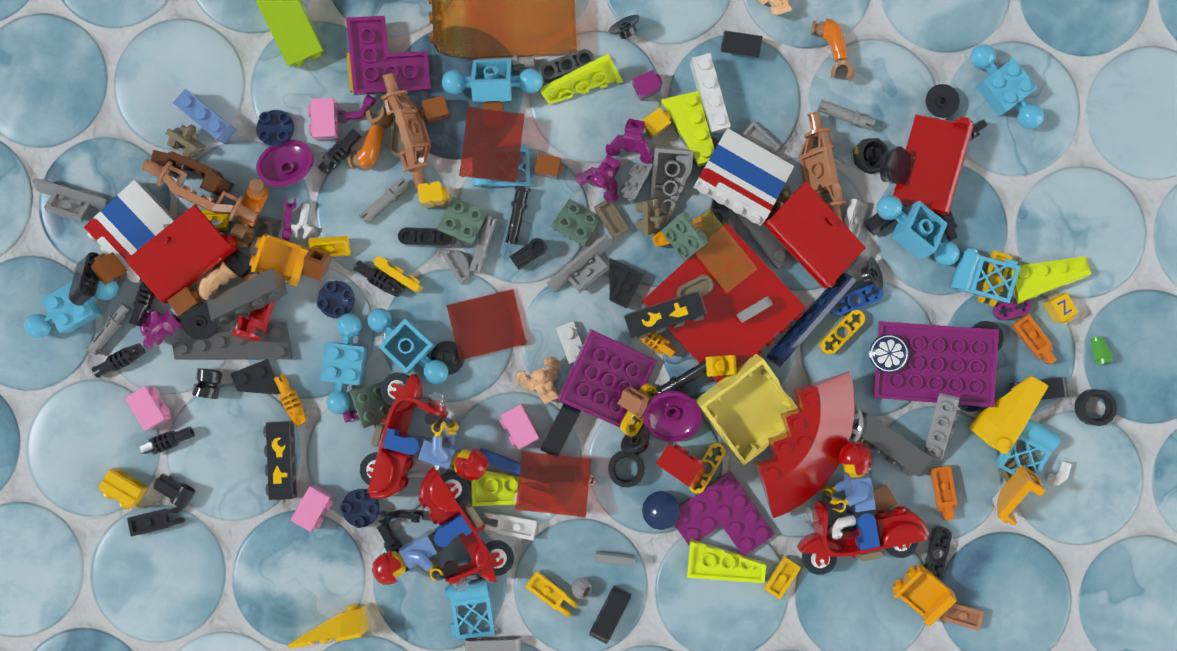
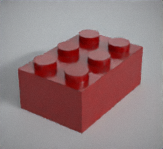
[656,443,707,488]

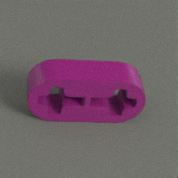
[993,299,1032,320]

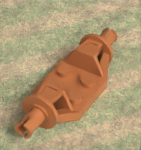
[381,73,431,189]
[799,111,847,223]
[141,159,259,223]

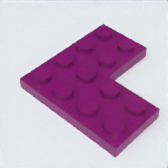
[346,16,431,95]
[674,471,775,556]

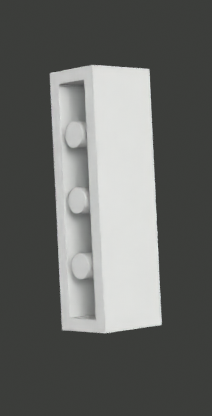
[690,53,731,136]

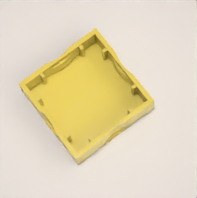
[696,354,798,465]

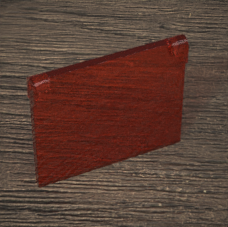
[459,107,525,183]
[447,289,527,361]
[515,451,591,518]

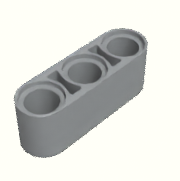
[465,636,521,651]

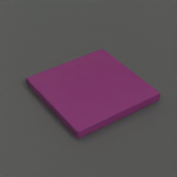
[557,329,657,428]

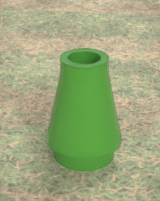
[1091,336,1113,365]

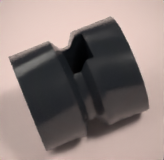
[192,368,223,399]

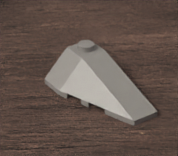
[649,145,694,225]

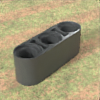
[540,49,594,83]

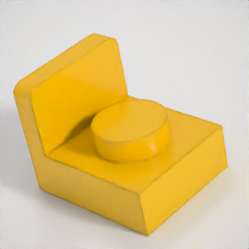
[706,355,737,377]

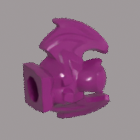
[605,118,654,164]
[576,154,621,203]
[139,309,183,350]

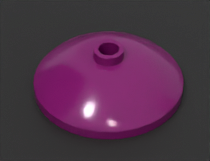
[256,140,314,187]
[643,391,702,442]

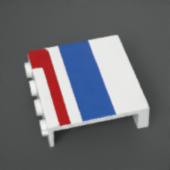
[693,128,794,226]
[84,180,176,283]

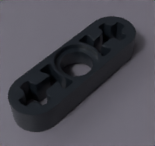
[924,526,952,581]

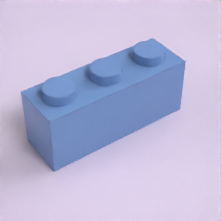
[173,89,236,144]

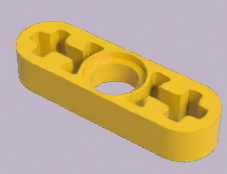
[819,310,865,354]
[620,384,658,437]
[689,443,725,494]

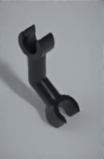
[378,510,423,525]

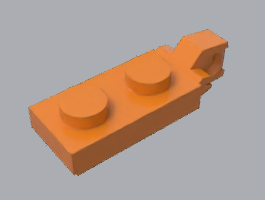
[1011,314,1057,364]
[929,465,958,521]

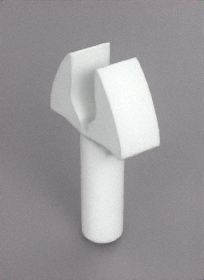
[291,203,314,240]

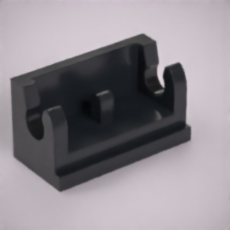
[720,31,763,58]

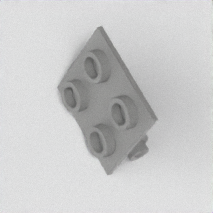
[619,163,653,203]

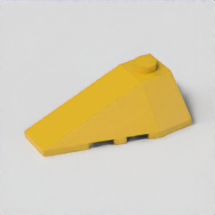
[968,375,1048,455]
[288,603,369,649]

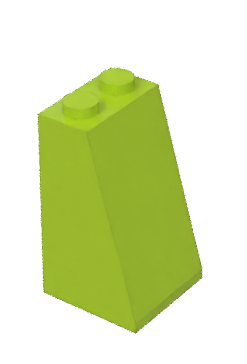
[255,0,325,68]

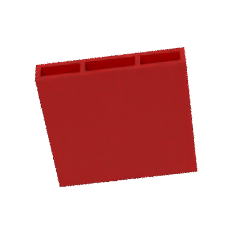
[641,223,806,383]

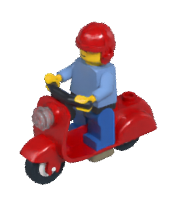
[360,372,488,499]
[797,442,930,575]
[372,466,514,593]

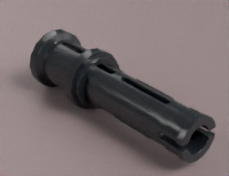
[505,186,531,245]
[656,359,707,394]

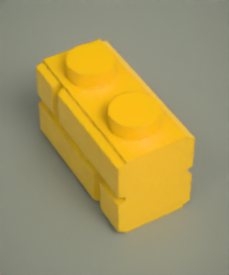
[417,181,451,209]
[98,468,149,509]

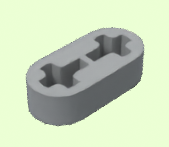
[736,296,773,323]

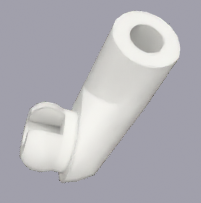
[1047,461,1072,486]
[829,515,856,539]

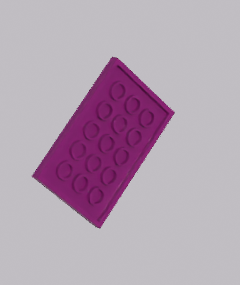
[873,321,999,407]

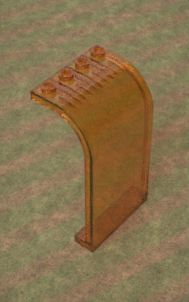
[428,0,577,59]

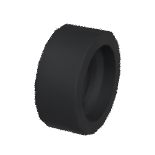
[1074,389,1117,426]
[608,451,645,488]

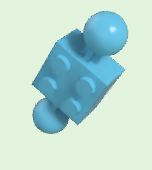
[970,44,1044,129]
[442,59,543,102]
[877,195,960,266]
[24,280,119,338]
[367,308,448,385]
[320,313,369,414]

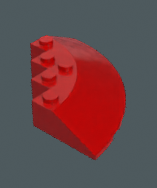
[755,371,855,519]

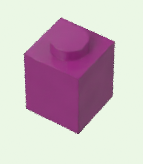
[632,70,663,101]

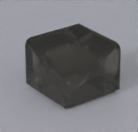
[255,216,281,238]

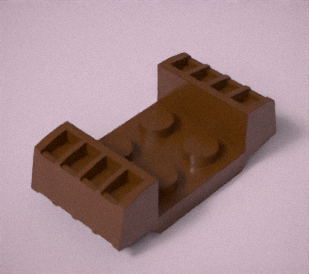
[151,150,235,196]

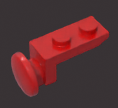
[231,301,275,342]

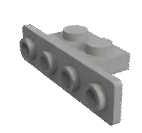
[32,178,108,222]
[547,234,612,293]
[924,393,960,459]

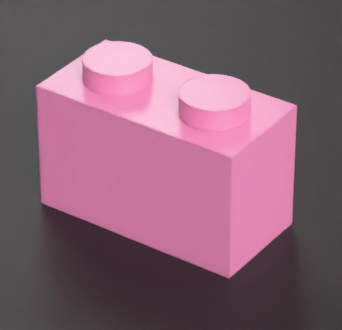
[308,98,340,141]
[125,386,172,431]
[499,404,540,449]
[291,484,334,532]

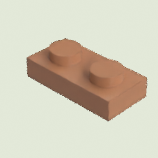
[940,603,984,631]

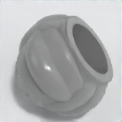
[572,577,592,599]

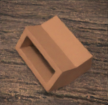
[617,386,649,418]
[873,484,897,511]

